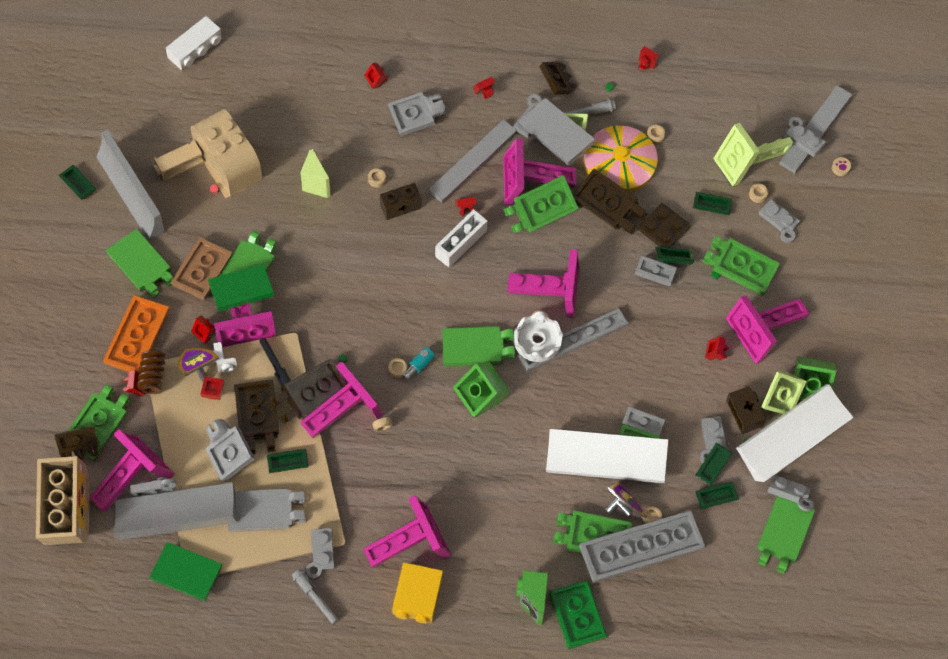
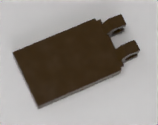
[573,169,647,235]
[271,358,351,424]
[234,380,279,454]

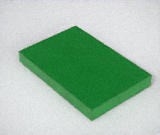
[208,264,274,312]
[149,542,223,602]
[549,580,607,649]

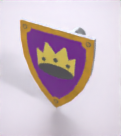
[178,348,219,382]
[606,482,647,518]

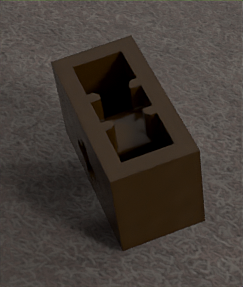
[380,183,421,220]
[726,386,767,434]

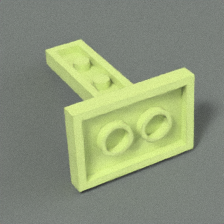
[713,123,794,186]

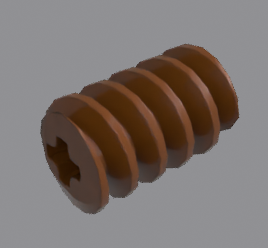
[137,350,166,394]

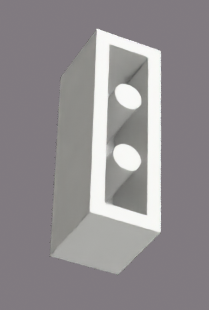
[166,16,222,70]
[435,209,487,268]

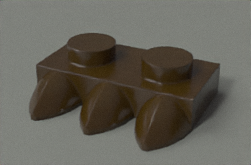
[539,62,577,95]
[54,425,99,460]

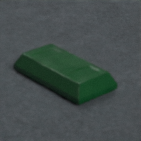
[59,165,96,200]
[693,192,732,215]
[655,246,695,265]
[695,443,733,486]
[267,449,309,473]
[695,481,739,510]

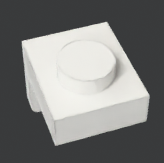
[212,342,238,373]

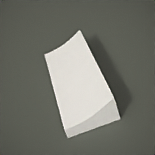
[736,384,854,482]
[546,429,668,483]

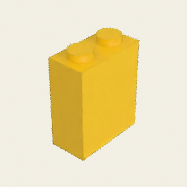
[392,563,443,624]

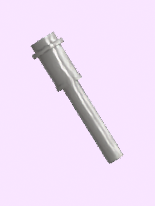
[565,98,616,115]
[292,568,339,625]

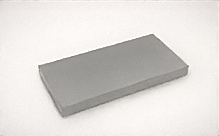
[519,98,596,166]

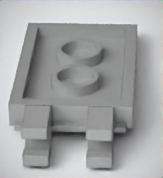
[228,489,305,532]

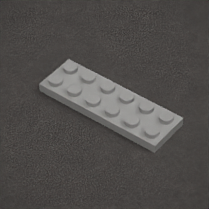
[579,510,705,583]

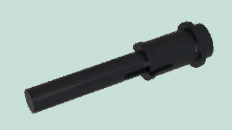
[259,338,291,389]

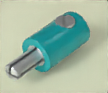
[403,347,435,379]

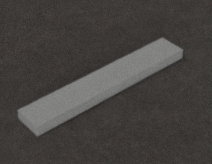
[779,86,852,174]
[429,120,517,203]
[518,308,628,372]

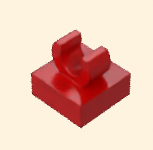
[638,46,659,71]
[364,63,389,89]
[473,76,495,99]
[455,197,476,216]
[191,316,215,343]
[705,336,729,361]
[123,370,145,396]
[200,376,224,400]

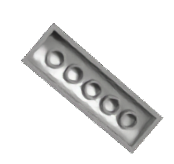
[96,130,165,240]
[114,483,237,540]

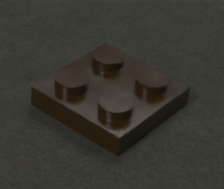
[638,203,691,248]

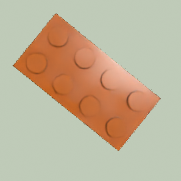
[103,295,170,372]

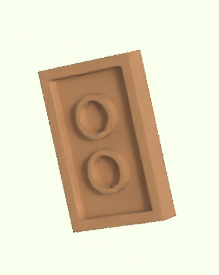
[171,237,233,301]

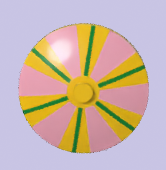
[584,126,658,192]

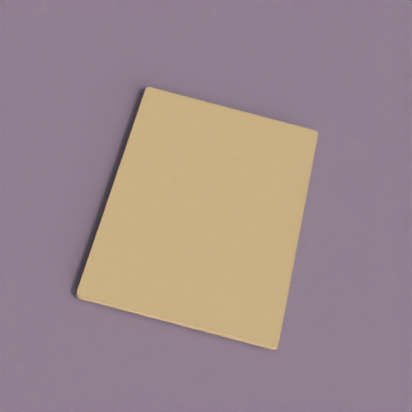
[151,333,345,574]

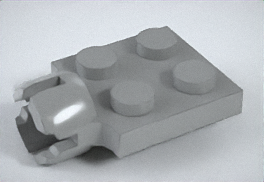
[388,92,446,137]
[206,419,255,482]

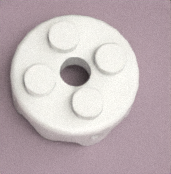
[514,312,563,362]

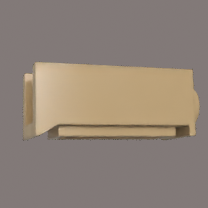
[153,140,204,181]

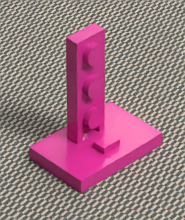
[503,138,577,205]
[507,249,580,318]
[726,295,810,364]
[214,304,276,348]
[300,362,384,438]
[90,429,175,512]
[363,495,451,568]

